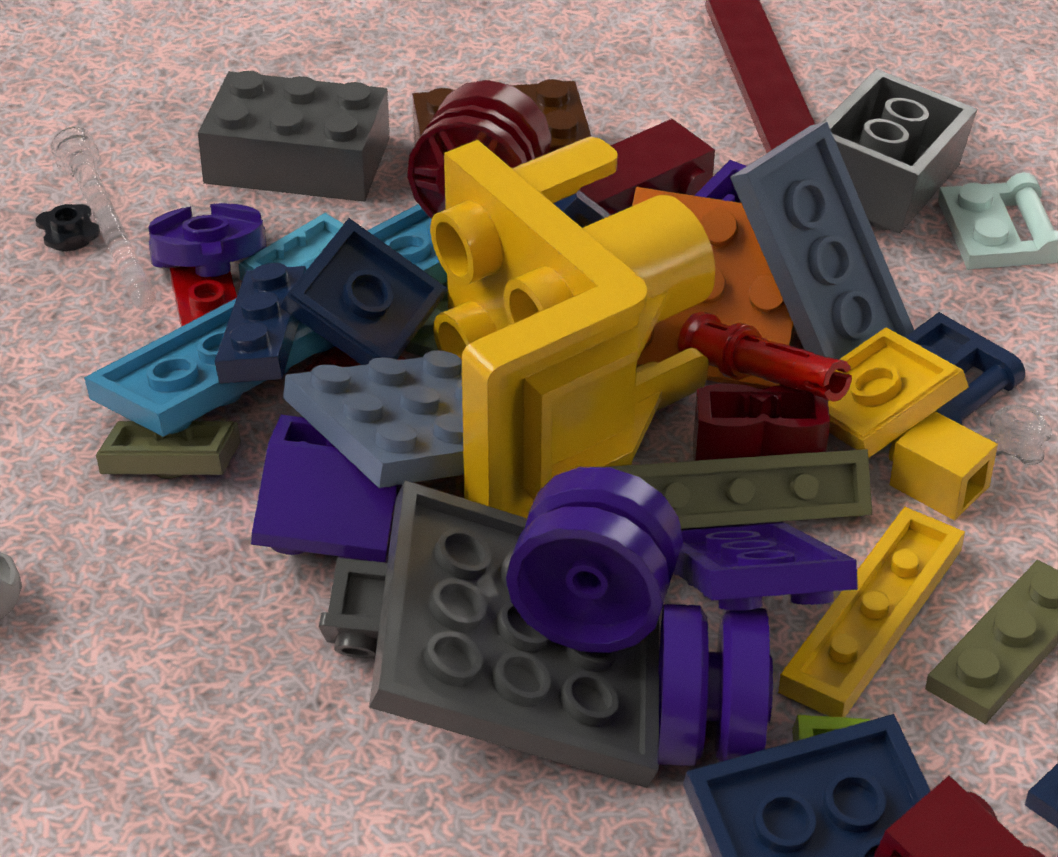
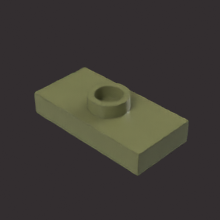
[96,421,241,479]

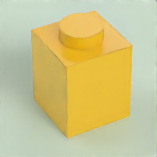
[888,411,998,521]

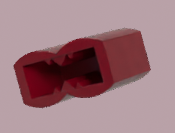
[693,383,830,461]

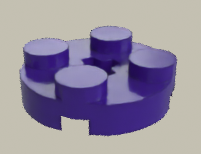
[148,203,267,277]

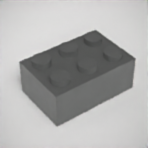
[822,69,977,234]
[198,71,390,202]

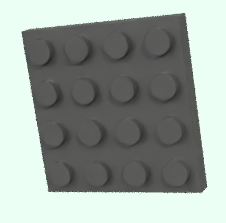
[369,481,659,788]

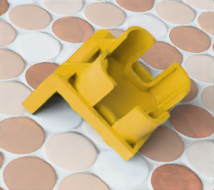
[430,136,715,518]

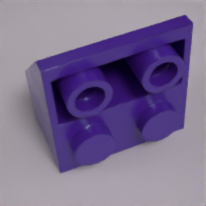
[251,415,403,563]

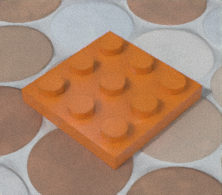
[632,187,795,390]

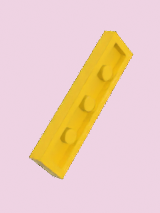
[778,506,965,717]

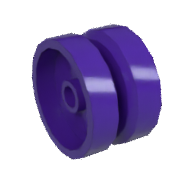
[505,467,683,653]
[658,604,773,767]

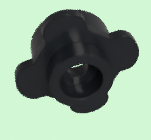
[35,204,100,252]

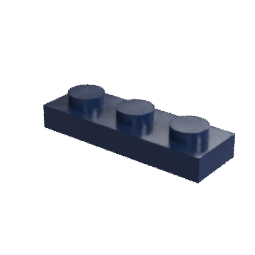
[214,263,306,384]

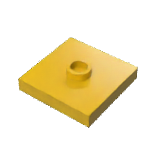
[828,327,969,458]

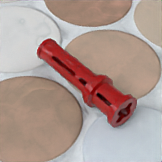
[678,311,852,402]

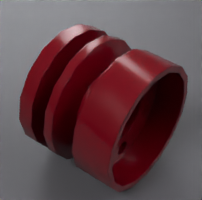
[407,80,551,219]

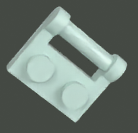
[938,172,1058,270]

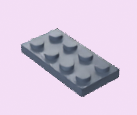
[730,122,914,359]

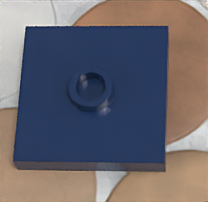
[280,218,448,365]

